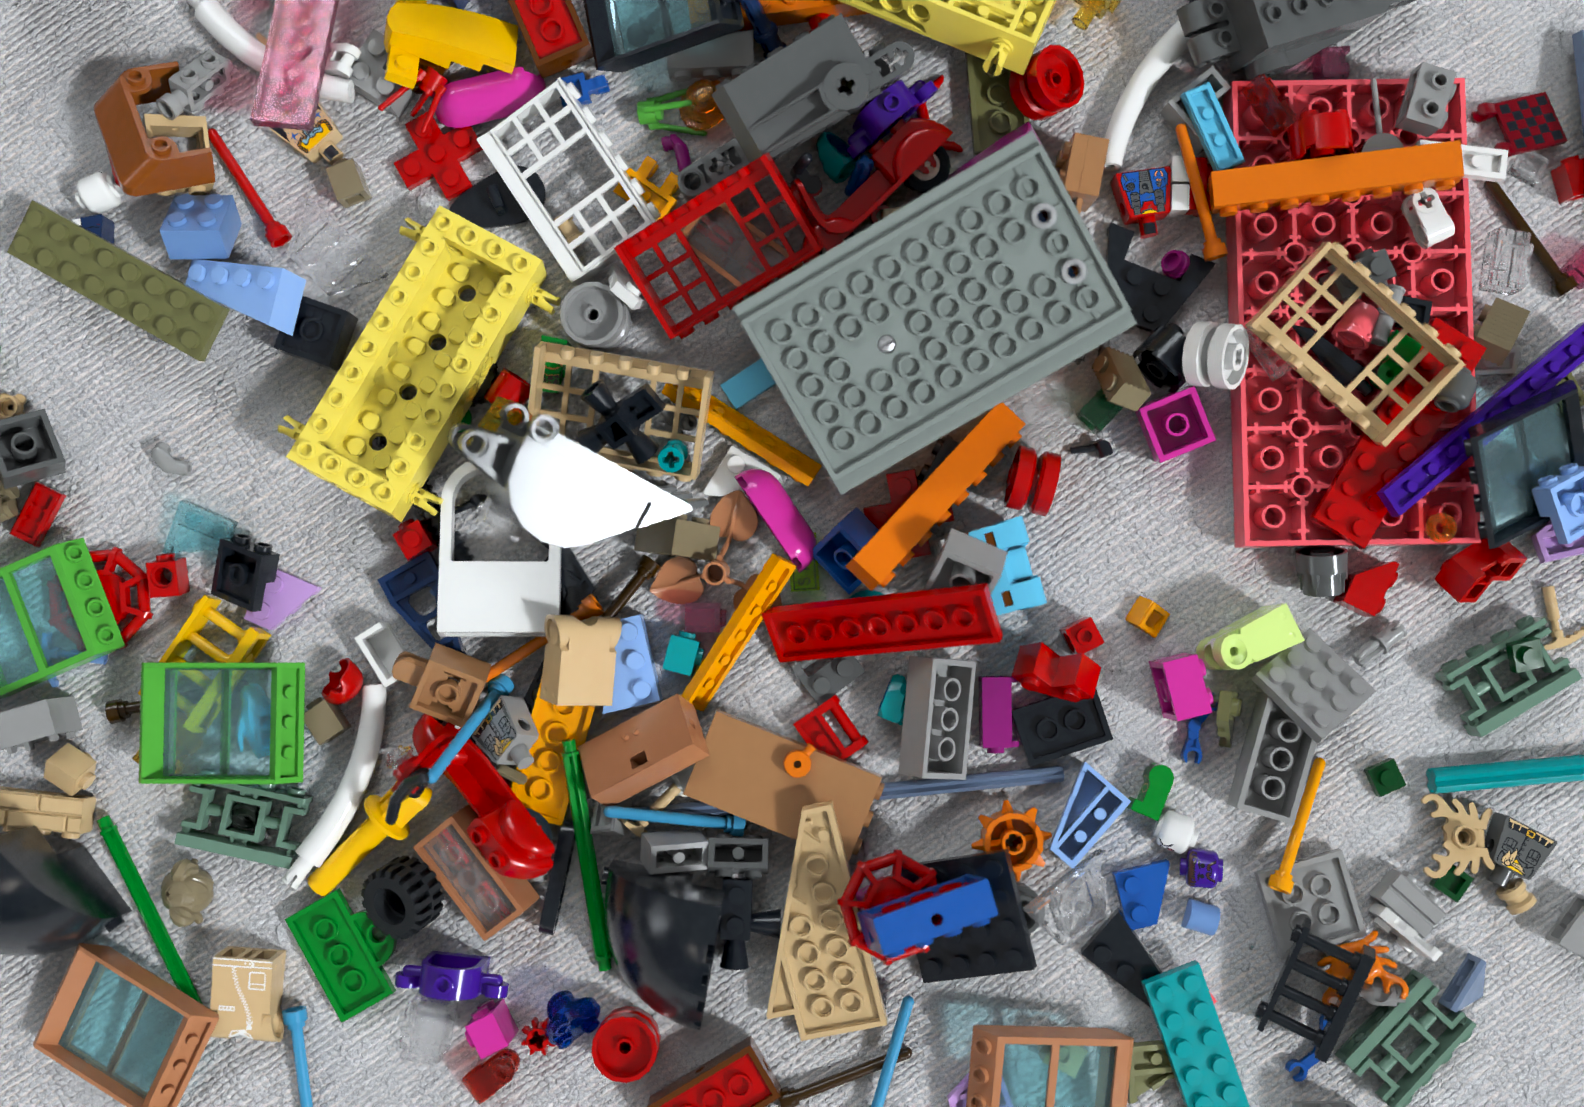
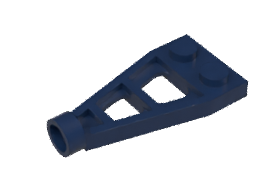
[377,551,467,655]

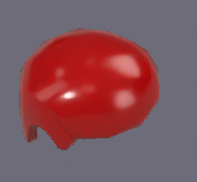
[321,658,364,705]

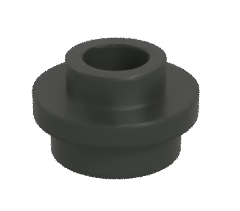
[232,803,260,829]

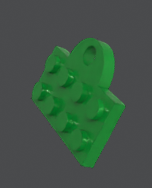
[285,888,397,1023]

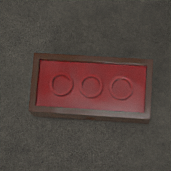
[508,0,594,79]
[647,1036,781,1107]

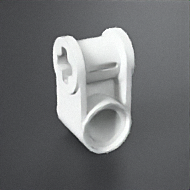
[1401,188,1455,249]

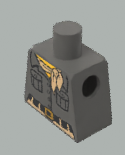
[1485,812,1558,889]

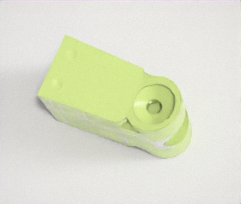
[1196,603,1305,670]

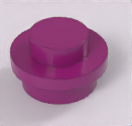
[1161,250,1190,279]

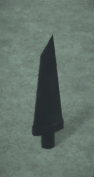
[1292,325,1374,397]

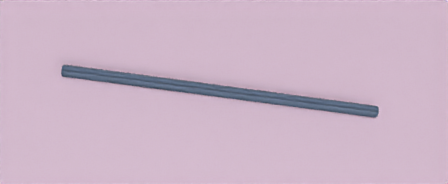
[629,766,1064,823]

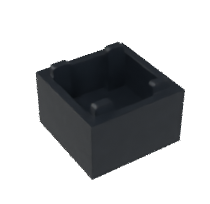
[273,296,358,372]

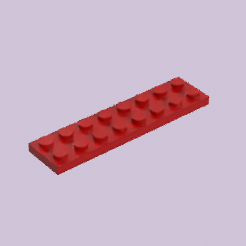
[1310,317,1487,549]
[762,583,1003,663]

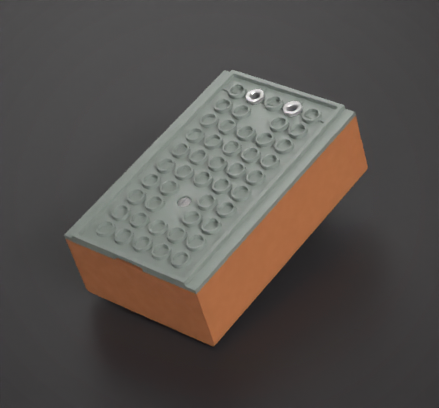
[732,130,1137,495]

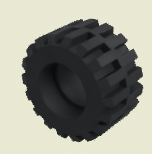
[361,855,444,940]

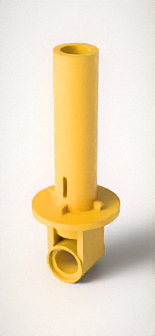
[307,781,432,896]

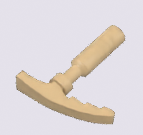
[1542,585,1584,651]
[619,783,681,838]

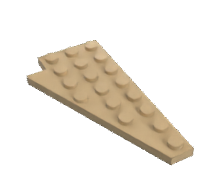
[766,800,888,1041]

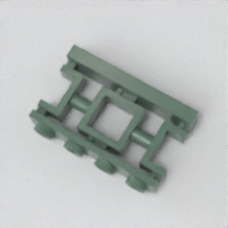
[1434,615,1582,737]
[174,768,314,869]
[1334,969,1477,1107]

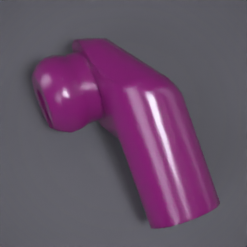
[661,133,692,172]

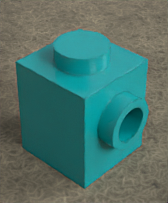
[662,630,705,676]

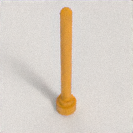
[1267,757,1326,894]

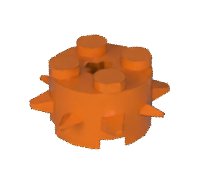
[971,800,1052,881]

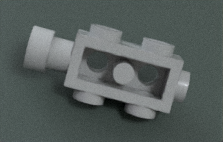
[156,49,233,120]

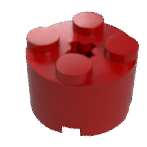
[1288,109,1355,161]

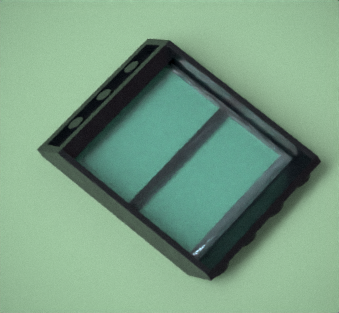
[583,0,745,73]
[1463,380,1584,549]

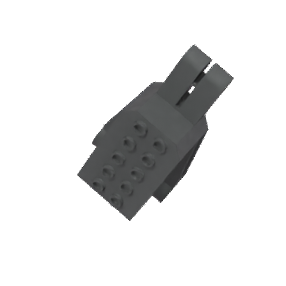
[1176,0,1416,81]
[678,13,915,196]

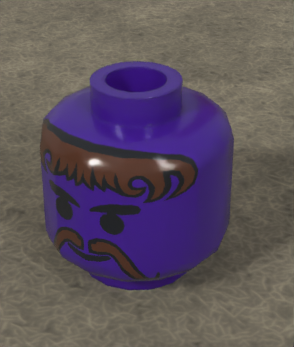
[1179,848,1223,889]

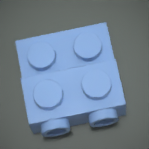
[1531,463,1584,544]

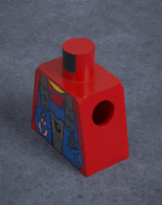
[1110,166,1171,238]

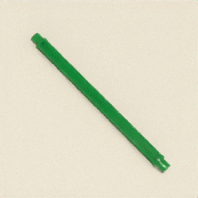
[561,738,612,971]
[96,815,203,1004]

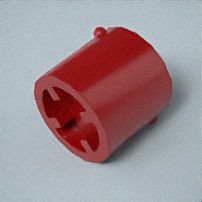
[484,368,531,418]

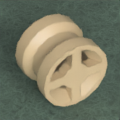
[1496,878,1537,915]

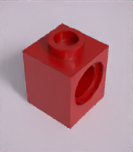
[146,553,190,598]
[1059,617,1105,655]

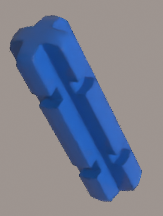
[844,155,874,196]

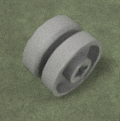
[560,282,631,352]

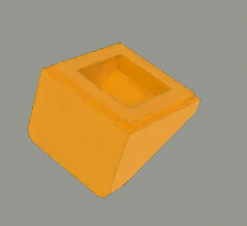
[1125,596,1170,638]

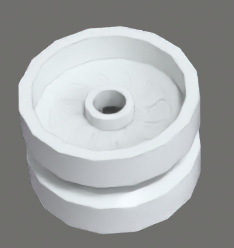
[1182,321,1249,389]

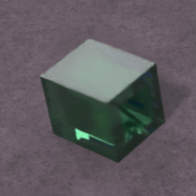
[1075,388,1123,434]

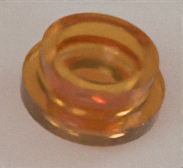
[1425,513,1457,543]

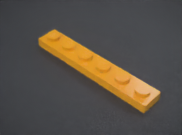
[661,383,822,487]
[681,553,797,711]

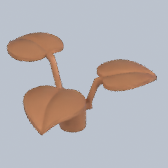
[650,490,782,623]

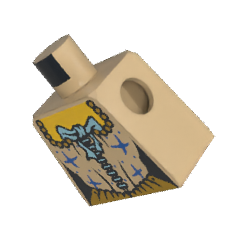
[270,94,344,165]

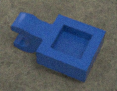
[556,72,610,108]

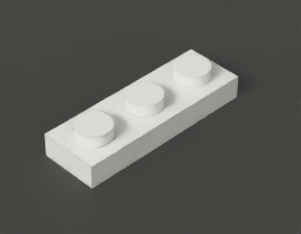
[1415,139,1508,183]

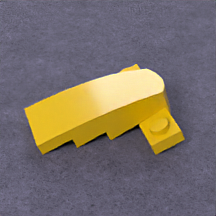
[383,0,519,89]

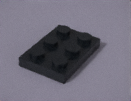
[1012,689,1113,767]

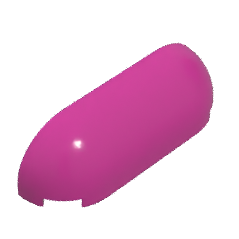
[435,67,546,128]
[734,469,817,573]

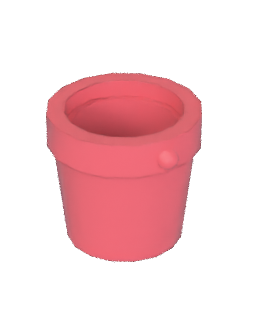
[1332,301,1379,350]

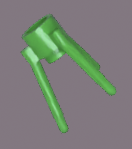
[637,88,707,136]

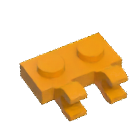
[613,156,679,220]

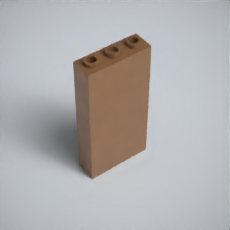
[683,709,885,861]

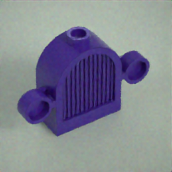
[846,80,938,160]
[395,951,509,1001]

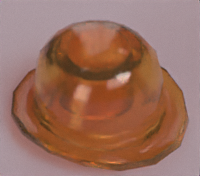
[679,79,724,131]

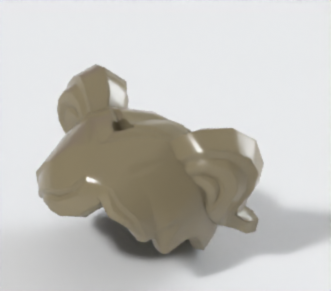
[161,858,214,927]

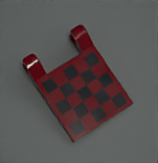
[1471,92,1568,157]

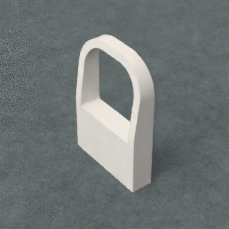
[437,462,561,637]

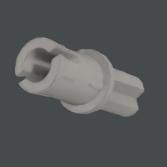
[1352,620,1407,667]

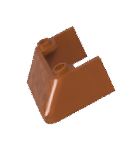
[94,61,216,196]

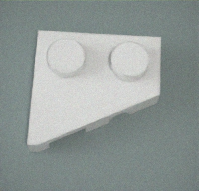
[607,263,650,310]
[703,446,781,499]
[1368,902,1442,962]

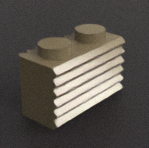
[1473,297,1531,366]
[1091,346,1151,412]

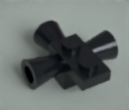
[577,379,666,465]
[718,878,781,970]

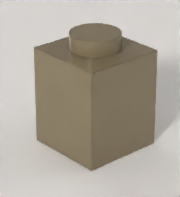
[325,158,372,208]
[304,697,352,745]

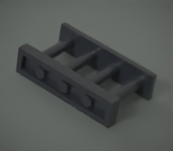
[1254,917,1376,1063]

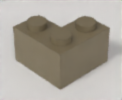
[634,514,720,561]

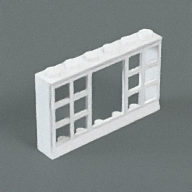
[476,77,661,285]

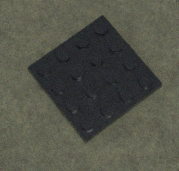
[901,848,1037,983]

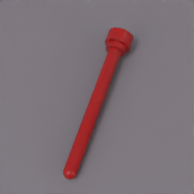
[208,128,292,248]

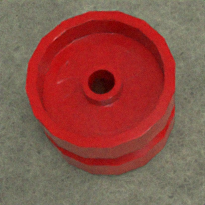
[1009,45,1085,121]
[1004,445,1061,516]
[591,1006,661,1083]

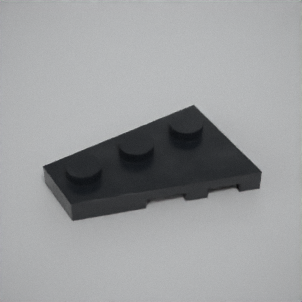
[1081,908,1163,1007]

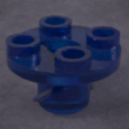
[545,990,600,1050]

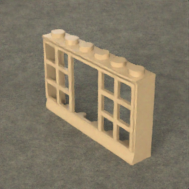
[1245,241,1466,447]
[528,341,715,482]

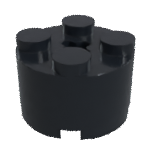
[1133,323,1186,393]

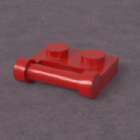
[793,694,869,760]

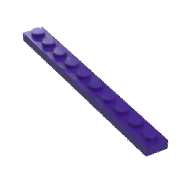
[1376,322,1584,517]

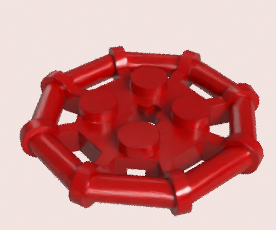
[47,547,154,652]
[837,849,937,965]

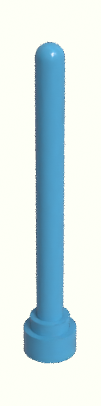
[427,674,514,784]
[603,805,745,837]
[871,995,914,1107]
[282,1006,313,1107]

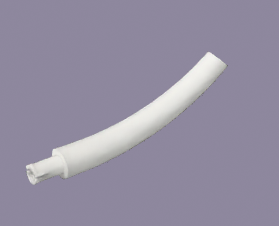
[186,0,355,104]
[1104,20,1205,171]
[281,682,386,890]

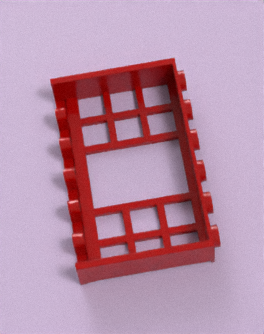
[614,152,823,340]

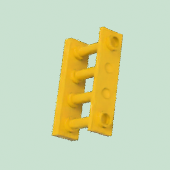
[138,595,271,732]

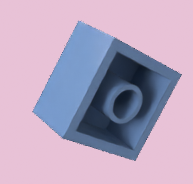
[159,194,242,259]

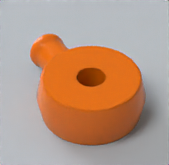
[783,743,816,778]

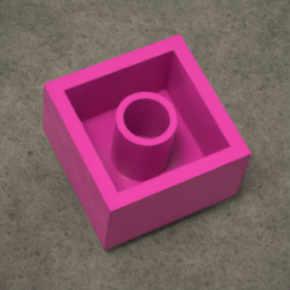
[1135,386,1216,463]
[1149,653,1214,721]

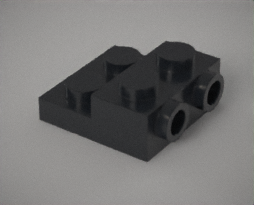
[211,534,280,612]

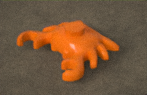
[1317,930,1409,1005]

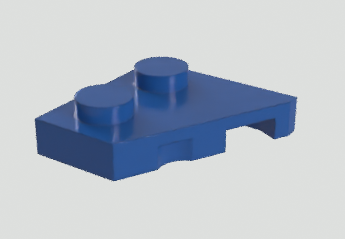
[1112,859,1170,930]

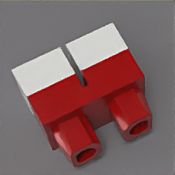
[1166,156,1213,217]

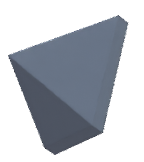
[1438,953,1486,1013]

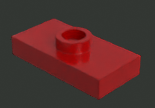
[9,482,66,547]

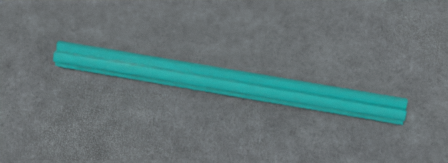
[1426,755,1584,794]

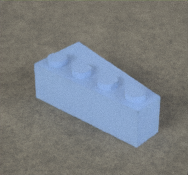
[185,259,306,336]

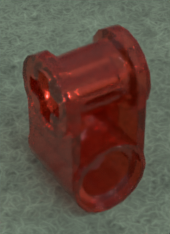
[461,1049,520,1104]

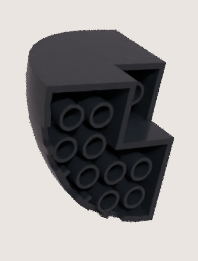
[0,825,132,956]
[601,860,725,1030]

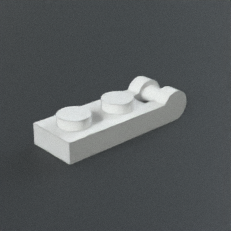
[300,42,361,79]

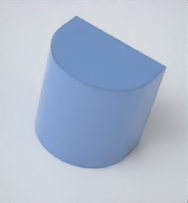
[1181,898,1220,936]

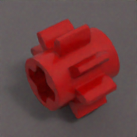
[521,1017,558,1056]

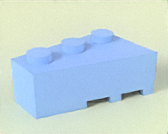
[603,614,663,714]
[1048,762,1131,869]

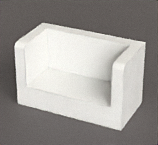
[354,622,406,688]

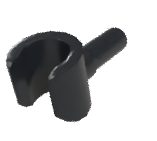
[1070,440,1113,459]
[455,494,492,514]

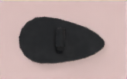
[449,166,546,229]

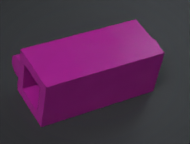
[978,676,1019,753]

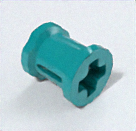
[658,439,689,473]

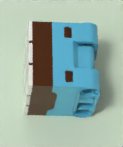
[932,516,1047,616]

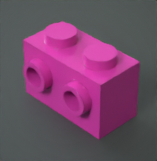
[465,999,519,1059]

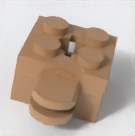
[1055,132,1109,214]
[392,643,492,728]

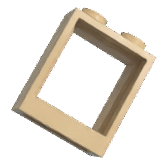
[142,114,214,196]

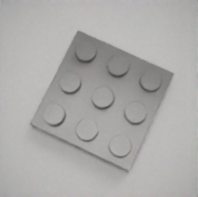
[1251,628,1376,744]
[1254,848,1367,960]

